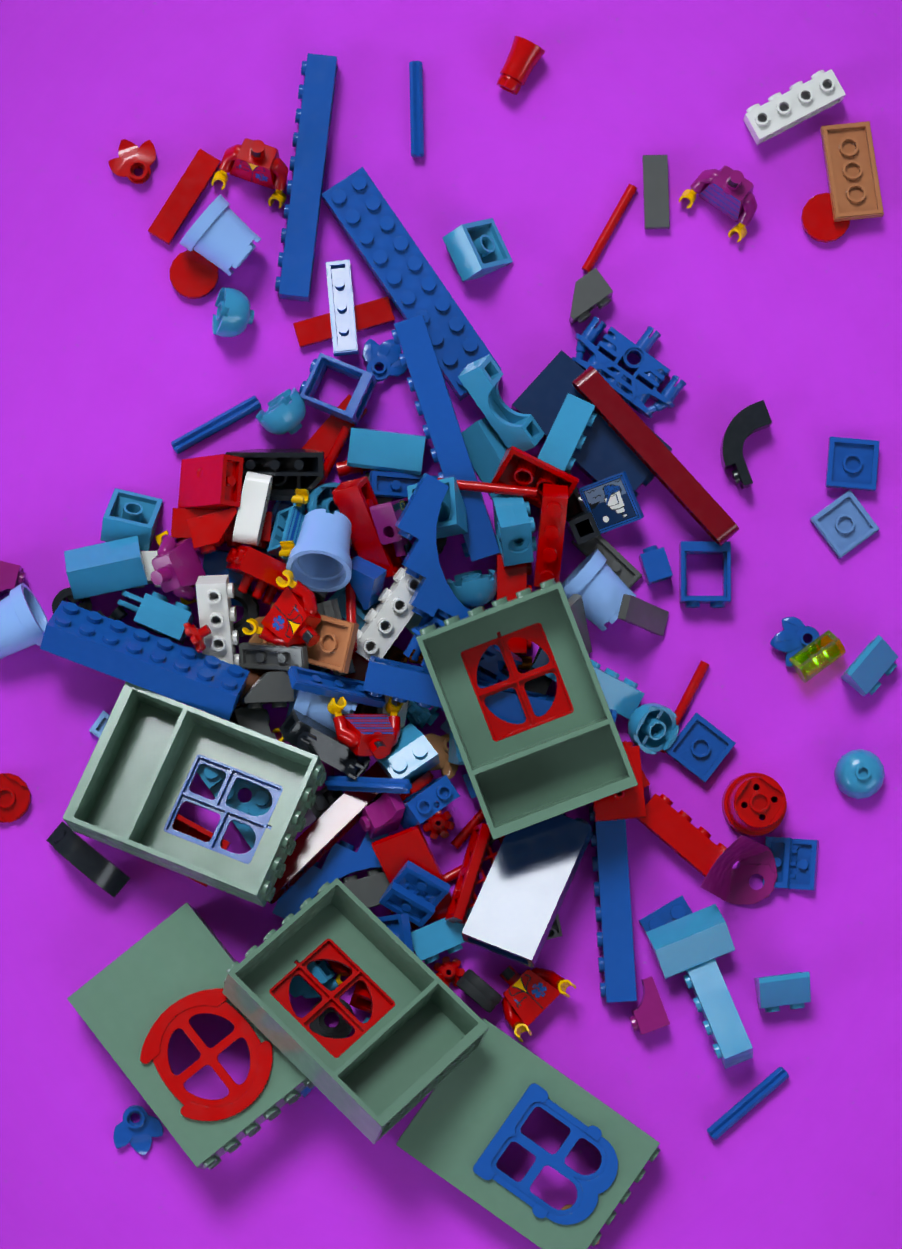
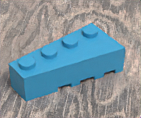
[533,649,645,719]
[683,959,753,1069]

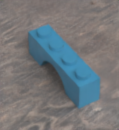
[458,354,545,451]

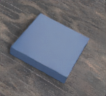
[810,490,879,559]

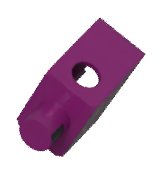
[369,498,414,557]

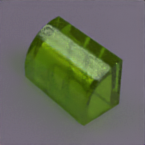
[789,630,846,683]

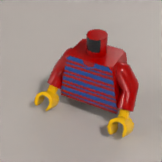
[327,697,403,759]

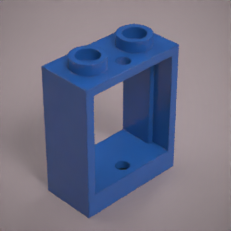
[299,353,378,425]
[679,541,731,608]
[400,775,460,829]

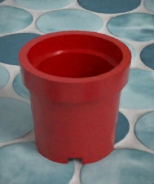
[722,772,787,837]

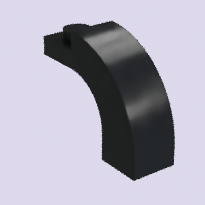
[720,400,772,489]
[565,470,601,545]
[46,821,130,897]

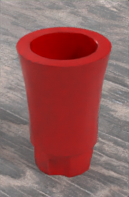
[496,36,545,95]

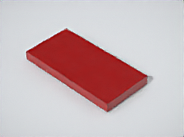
[372,825,452,930]

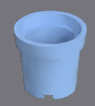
[179,194,261,276]
[286,509,352,592]
[562,549,636,632]
[0,583,49,659]
[285,669,357,732]

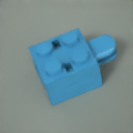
[492,495,537,567]
[117,590,195,645]

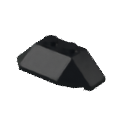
[226,449,325,501]

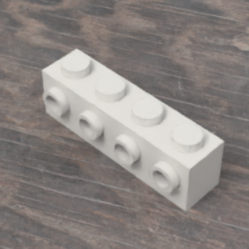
[743,69,846,145]
[355,567,423,661]
[195,575,240,666]

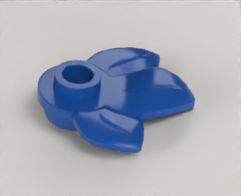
[362,339,408,382]
[770,617,820,667]
[113,1105,163,1155]

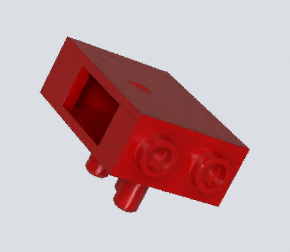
[178,454,244,510]
[226,545,289,605]
[593,742,646,822]

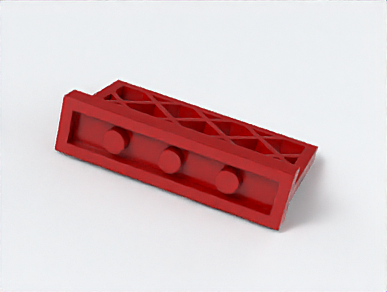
[445,823,505,925]

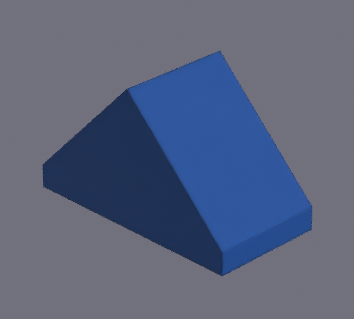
[350,556,387,610]

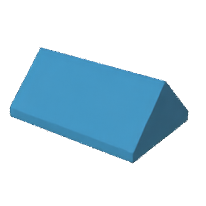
[462,417,508,498]
[347,427,426,475]
[64,535,148,600]
[646,904,735,979]

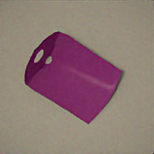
[701,835,777,905]

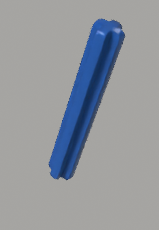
[409,61,424,157]
[171,396,261,454]
[325,775,412,794]
[707,1067,789,1140]

